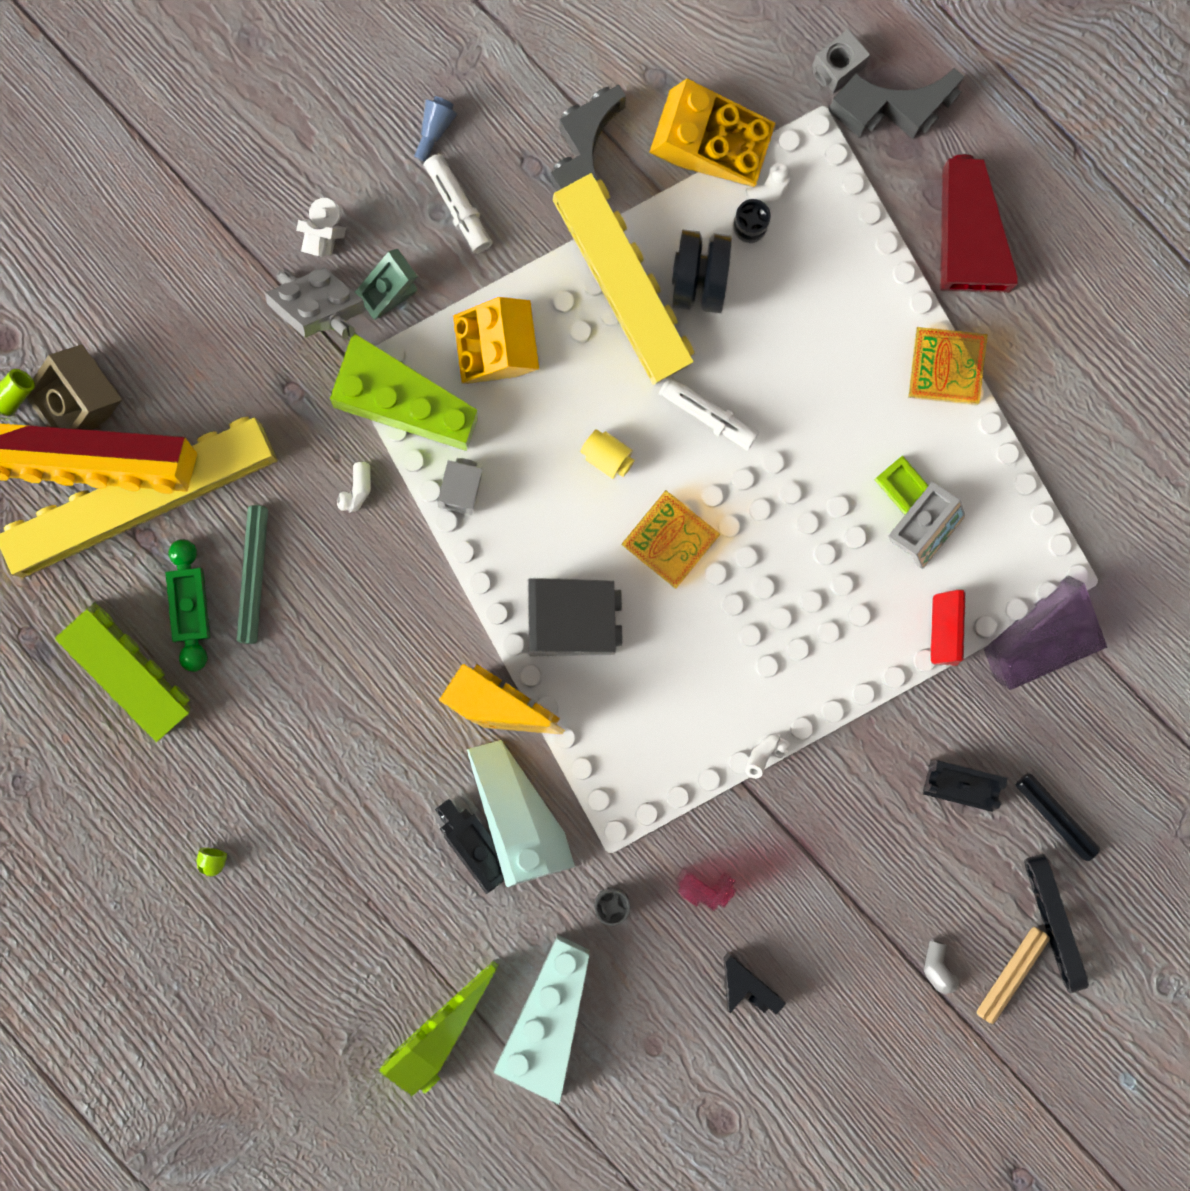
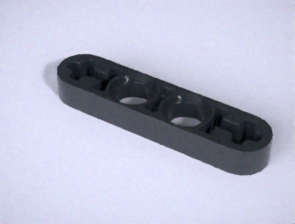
[1024,853,1089,994]

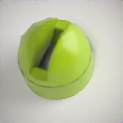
[197,847,227,877]

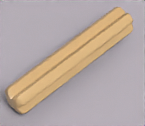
[977,927,1050,1024]

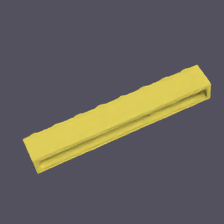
[0,417,278,578]

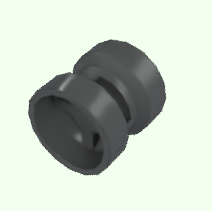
[594,887,630,926]

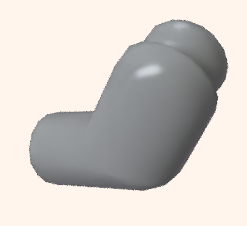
[924,941,959,994]

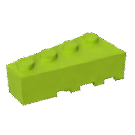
[330,333,478,451]
[54,602,191,743]

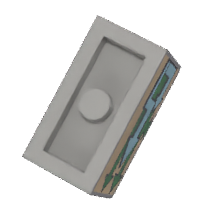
[888,482,965,569]

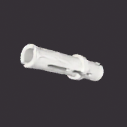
[424,154,493,254]
[659,376,759,451]

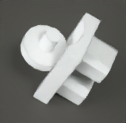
[296,198,346,257]

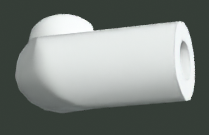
[337,462,371,513]

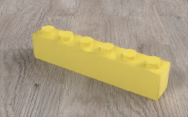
[553,173,695,385]

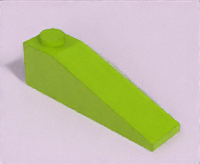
[379,960,498,1096]

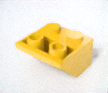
[453,297,539,384]

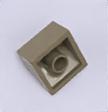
[27,344,122,430]

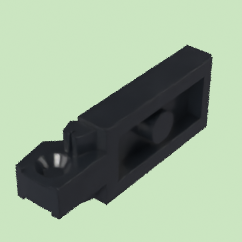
[435,799,505,894]

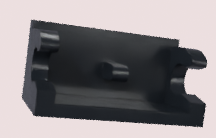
[923,760,1008,812]

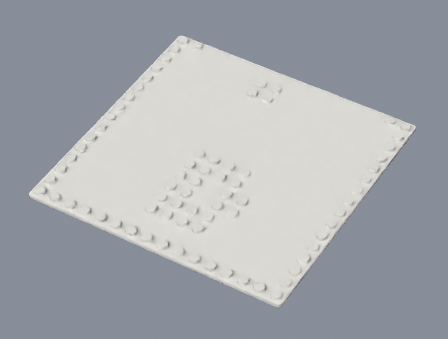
[371,106,1098,853]

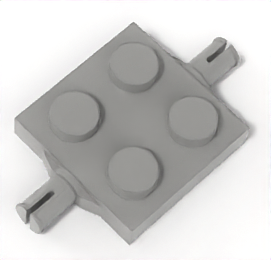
[265,267,365,339]

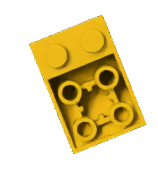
[649,78,776,187]
[439,664,565,735]

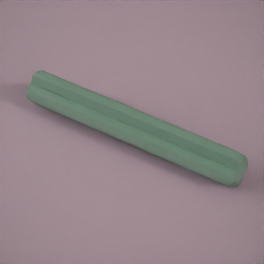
[237,505,268,644]

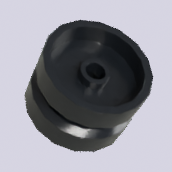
[672,229,732,313]

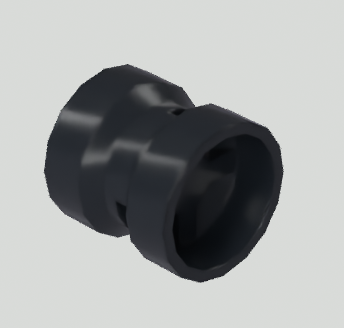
[733,199,771,243]

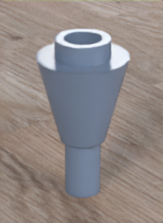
[414,96,458,162]

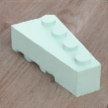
[494,935,590,1105]

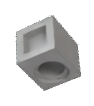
[812,29,870,93]
[438,458,483,515]

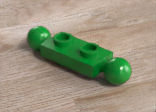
[165,539,211,672]

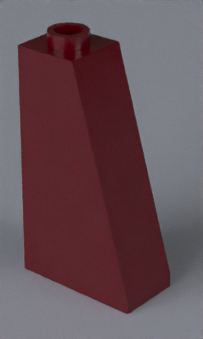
[940,154,1018,293]

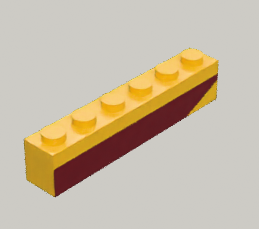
[0,423,198,494]

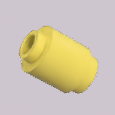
[580,429,635,479]

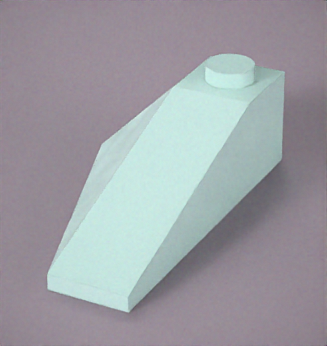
[467,740,575,887]

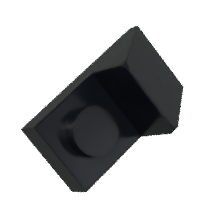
[723,952,786,1015]

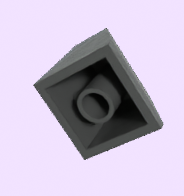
[528,578,622,656]

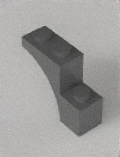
[829,68,964,139]
[551,84,626,191]

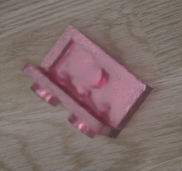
[675,868,736,911]

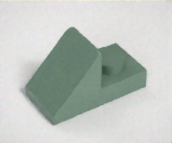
[355,249,418,320]

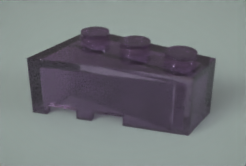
[984,575,1107,690]

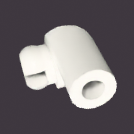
[746,163,791,203]
[745,734,790,778]

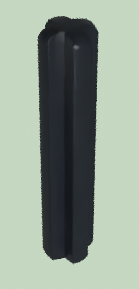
[1015,773,1100,861]

